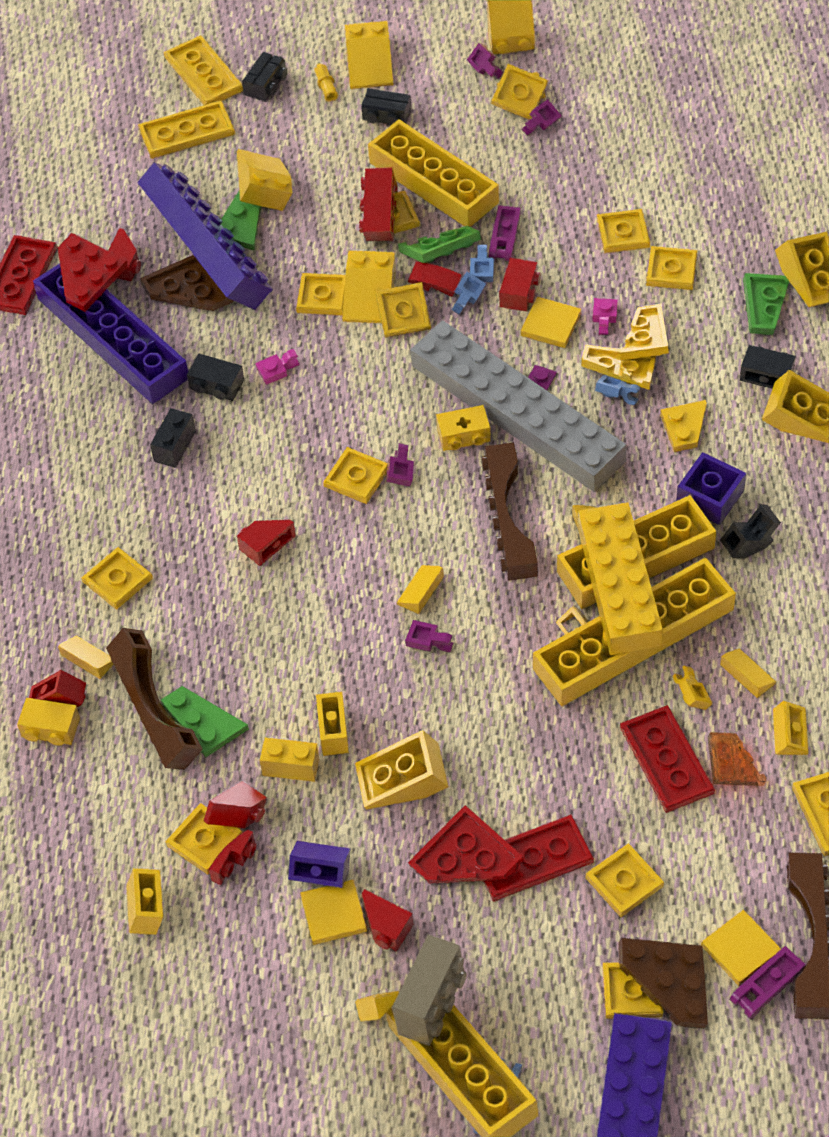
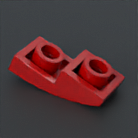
[407,262,462,297]
[209,830,257,885]

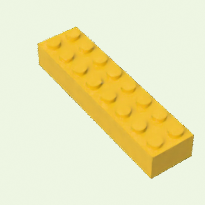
[533,557,736,707]

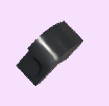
[720,504,781,558]

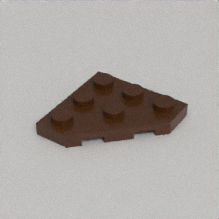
[140,255,234,311]
[618,938,708,1029]

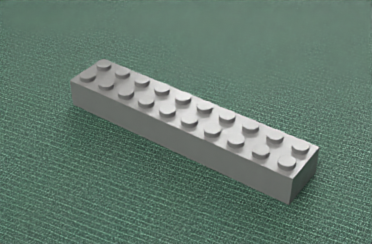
[410,320,626,492]

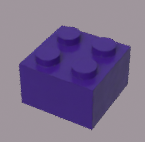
[676,452,746,525]

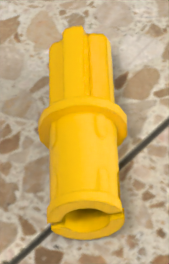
[314,63,338,102]

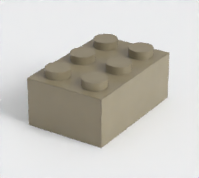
[392,934,467,1046]

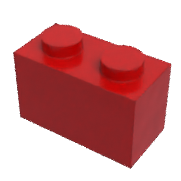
[499,257,541,312]

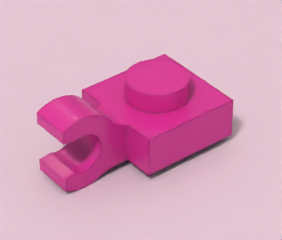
[593,298,618,335]
[255,349,300,385]

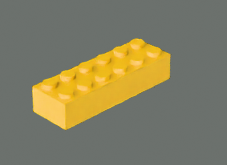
[368,119,499,227]
[557,495,716,609]
[578,502,663,655]
[385,1005,539,1137]

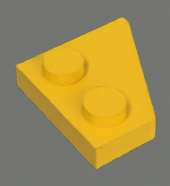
[660,400,707,452]

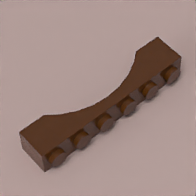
[481,442,538,581]
[106,628,203,770]
[786,853,829,1019]

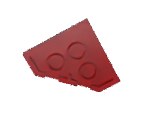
[57,233,128,312]
[408,805,524,884]

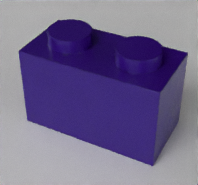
[288,841,350,888]

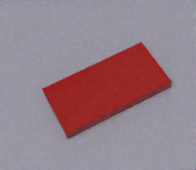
[0,235,58,315]
[620,705,715,813]
[483,814,594,902]

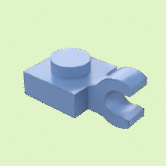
[470,245,494,282]
[451,271,486,314]
[595,375,641,405]

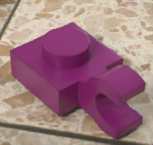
[467,43,504,79]
[521,99,562,136]
[386,443,414,487]
[405,620,454,653]

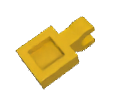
[673,665,713,710]

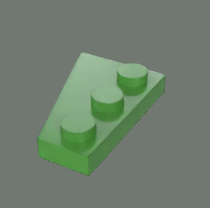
[221,191,262,251]
[398,226,481,263]
[743,273,789,335]
[161,686,249,758]

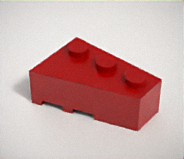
[359,168,398,241]

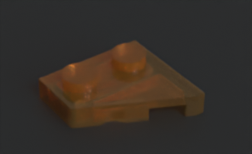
[708,732,766,786]

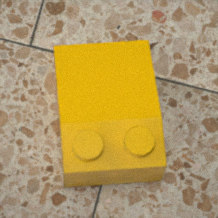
[487,0,535,55]
[344,21,393,89]
[237,149,293,211]
[775,231,829,308]
[342,250,396,323]
[762,370,829,443]
[355,730,449,809]

